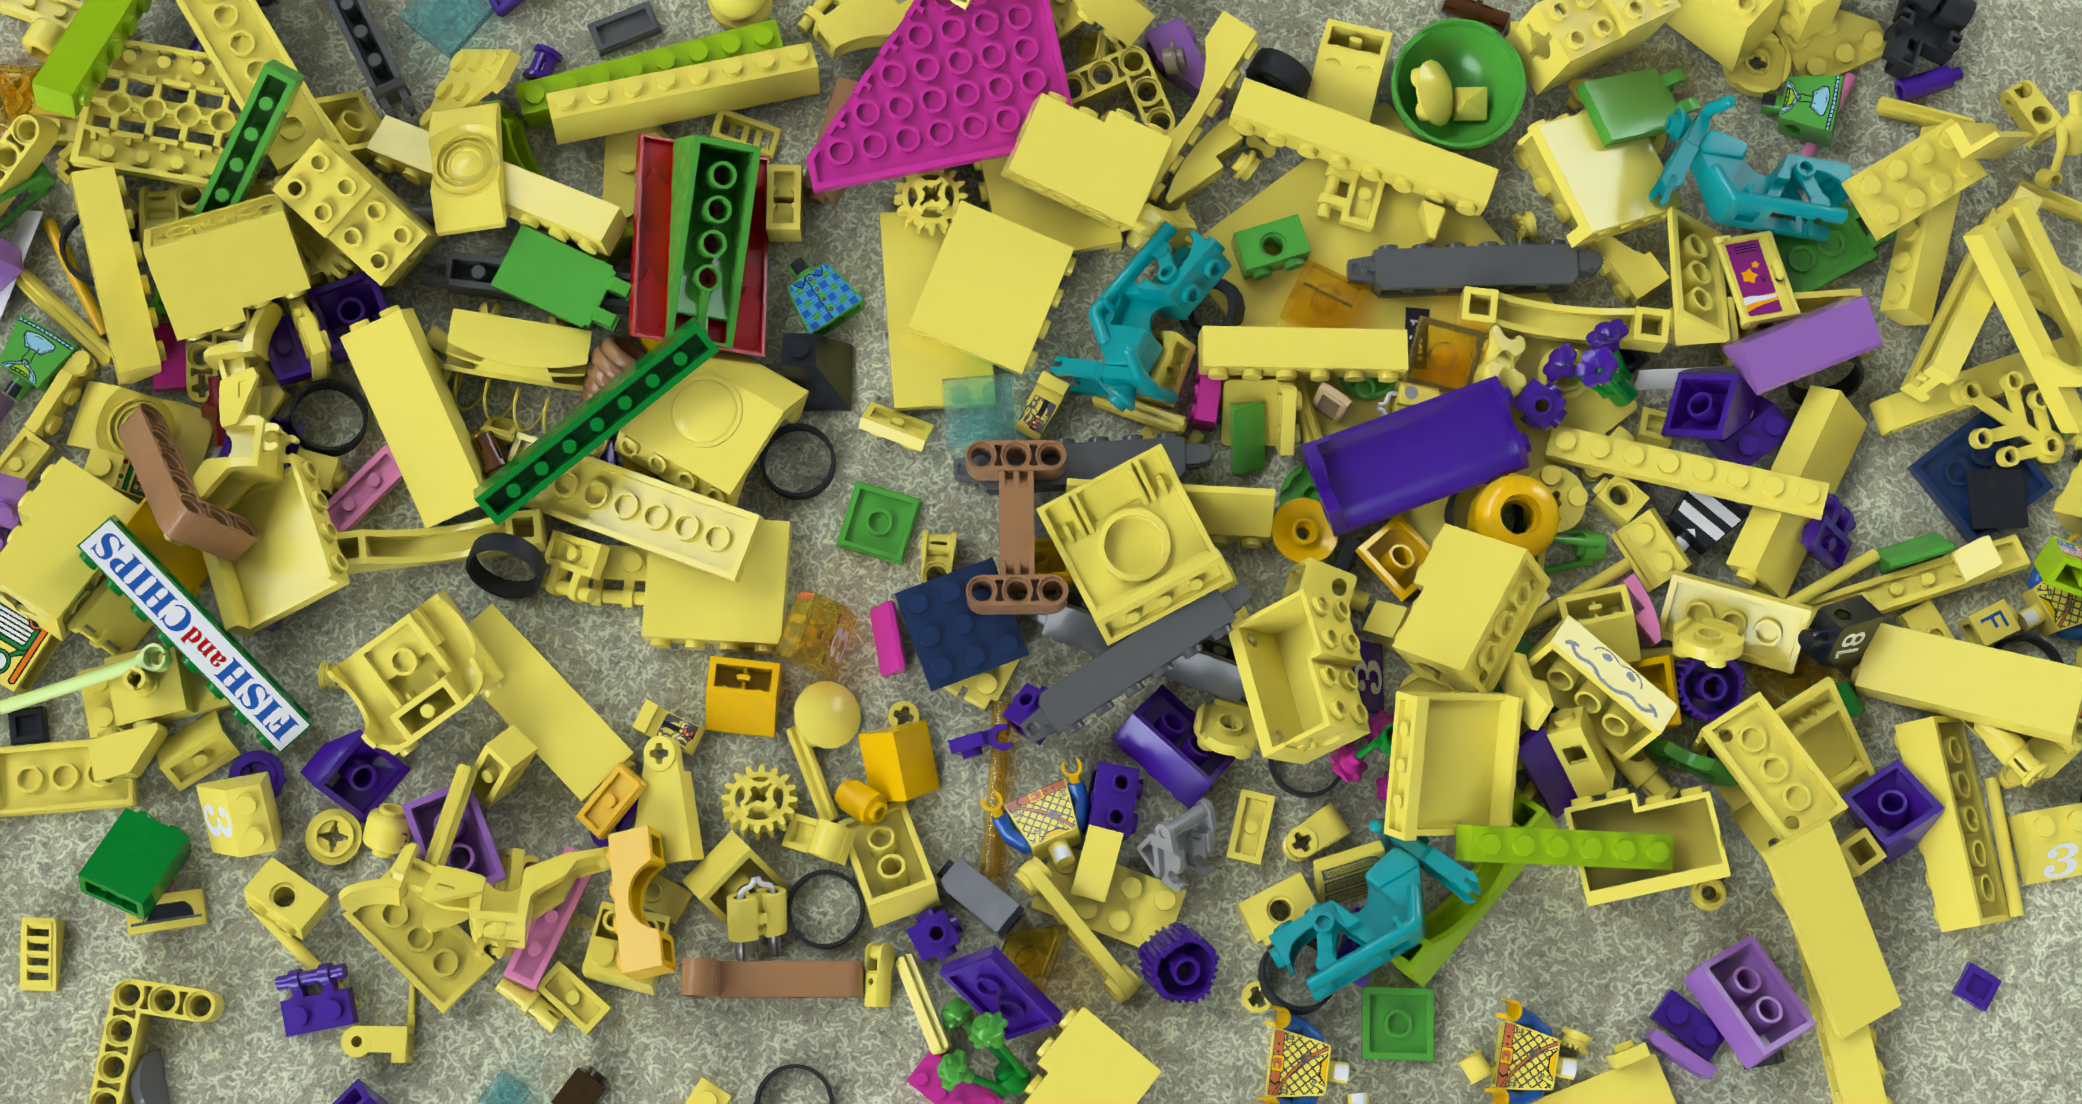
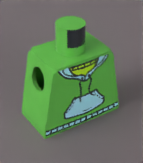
[1761,75,1843,148]
[0,314,81,402]

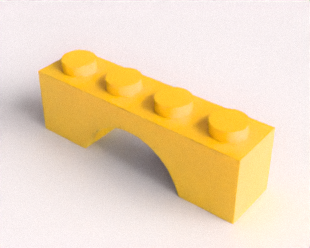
[606,825,676,981]

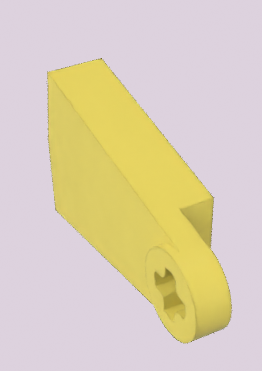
[635,736,704,864]

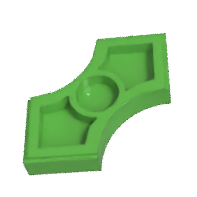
[1644,739,1738,787]

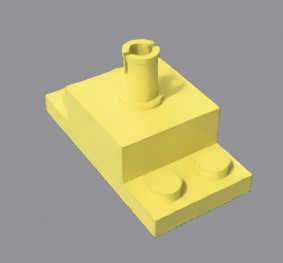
[78,644,232,739]

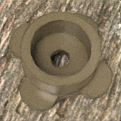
[1162,41,1187,79]

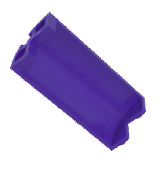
[1301,376,1532,537]

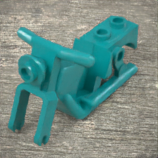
[1648,95,1851,242]
[1050,221,1232,412]
[1268,819,1481,1003]

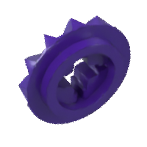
[228,750,287,798]

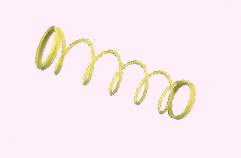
[443,370,611,458]

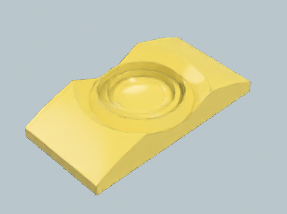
[428,103,506,236]
[66,381,214,479]
[1775,676,1876,811]

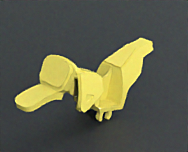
[164,302,300,546]
[338,842,610,959]

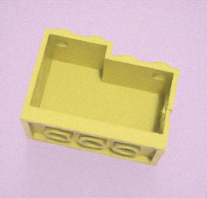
[1504,0,1681,95]
[1665,0,1785,73]
[1001,91,1173,232]
[272,138,442,286]
[143,193,311,341]
[0,456,138,641]
[1392,523,1551,692]
[1228,588,1371,764]
[1690,691,1848,862]
[1564,786,1732,907]
[1013,1006,1162,1104]

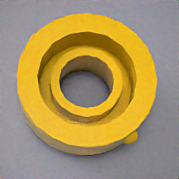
[1466,473,1562,557]

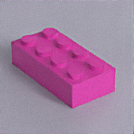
[1189,366,1222,432]
[906,1051,1004,1104]

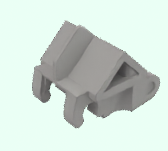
[1136,798,1218,892]

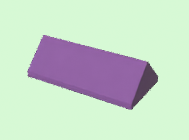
[1723,296,1882,395]

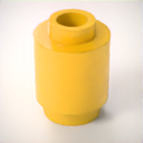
[835,779,887,826]

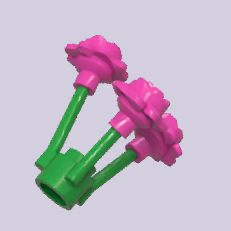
[1329,710,1394,804]

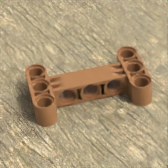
[965,440,1069,615]

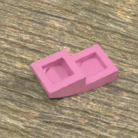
[1619,573,1662,648]

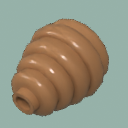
[581,336,646,402]

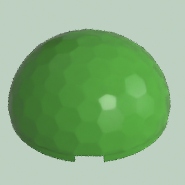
[1391,19,1526,152]

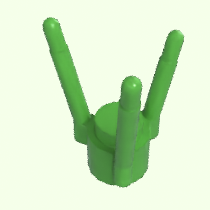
[0,162,56,232]
[1544,528,1607,574]

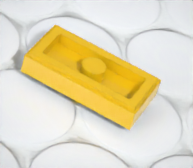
[575,762,648,840]

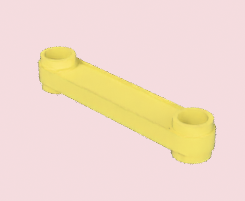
[1013,856,1142,1004]

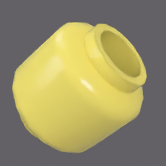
[362,803,411,858]

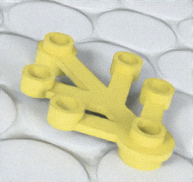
[1950,370,2065,467]

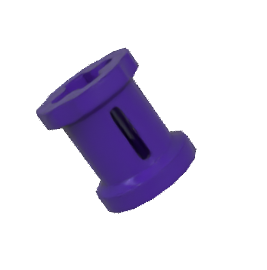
[522,44,563,81]

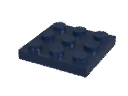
[1907,411,2054,544]
[894,557,1029,692]

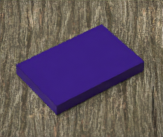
[939,945,1063,1040]

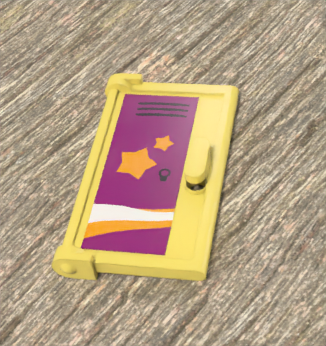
[1712,231,1801,329]

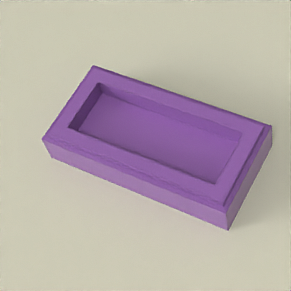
[1642,1028,1717,1079]

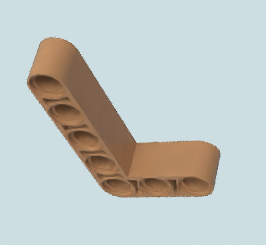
[118,403,261,563]
[681,958,864,999]

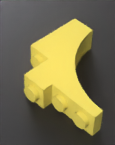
[812,0,914,61]

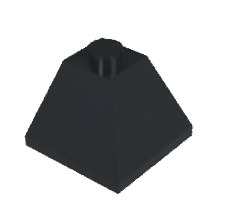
[782,333,853,411]

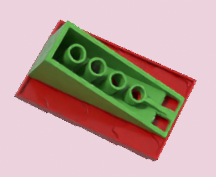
[628,133,770,357]

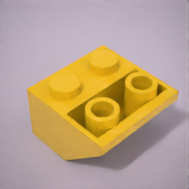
[705,656,783,738]

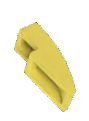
[1163,117,1243,211]

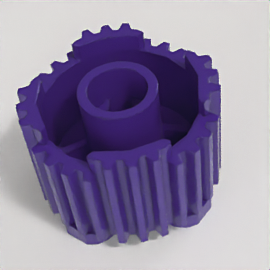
[1674,657,1746,722]
[1138,922,1219,1004]

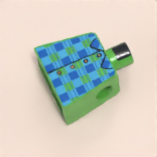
[787,257,865,336]

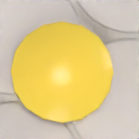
[1411,60,1454,126]
[794,681,861,749]

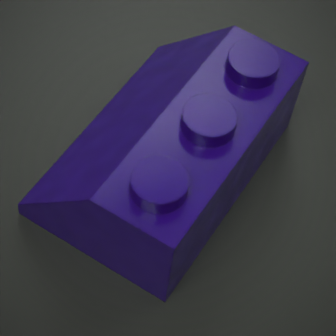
[1112,684,1236,810]

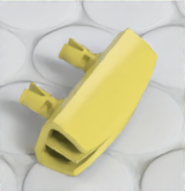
[444,301,592,391]

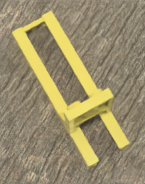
[1900,185,2082,403]
[1962,198,2082,433]

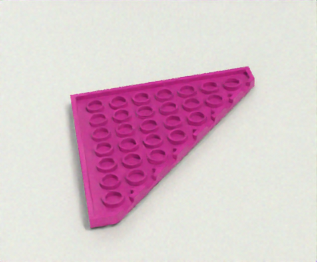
[807,0,1073,194]

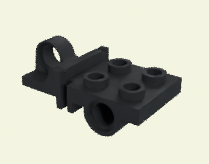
[1881,0,1977,79]

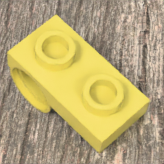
[781,813,857,866]

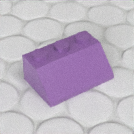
[402,786,507,887]
[1683,934,1817,1070]

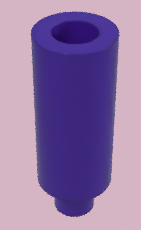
[1894,65,1963,102]

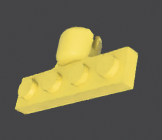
[0,0,83,62]

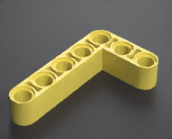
[1066,46,1176,136]
[0,114,59,217]
[88,979,225,1104]

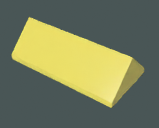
[1667,206,1730,346]

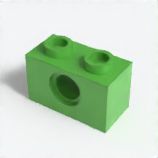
[1231,214,1311,281]

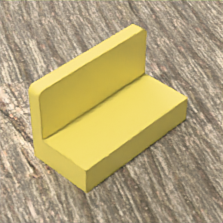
[156,711,241,792]

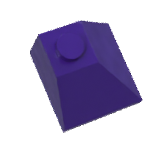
[300,729,411,824]
[1841,759,1945,865]

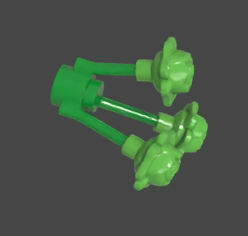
[937,996,1031,1097]

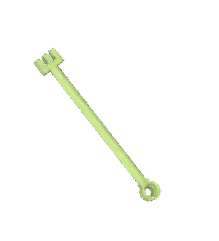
[0,643,173,715]

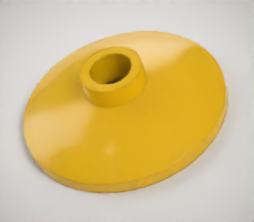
[1271,498,1338,564]

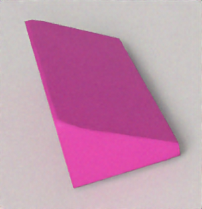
[870,600,907,677]

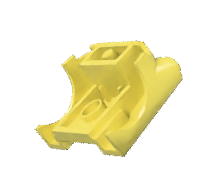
[327,588,504,757]

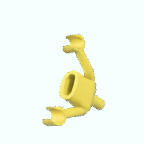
[2034,90,2082,190]

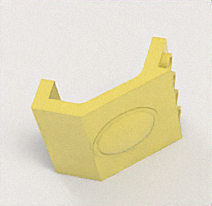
[613,350,809,507]
[1036,443,1233,646]

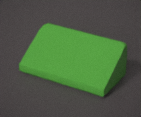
[1230,401,1265,475]
[1876,532,1955,575]

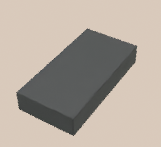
[587,1,662,57]

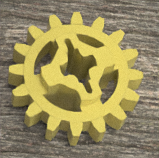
[893,169,967,236]
[721,764,798,840]

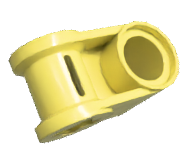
[921,529,957,583]
[1282,803,1351,862]

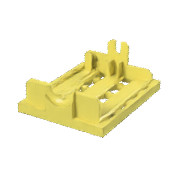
[69,39,241,188]

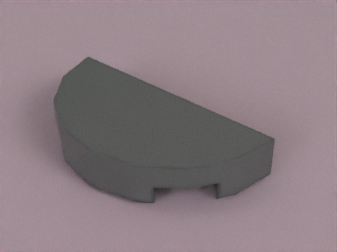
[130,1048,170,1104]

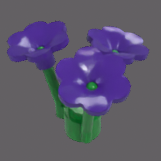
[1543,319,1637,407]

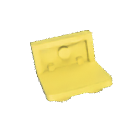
[1220,378,1302,455]

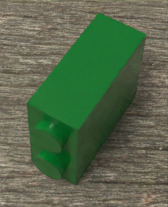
[78,808,191,921]

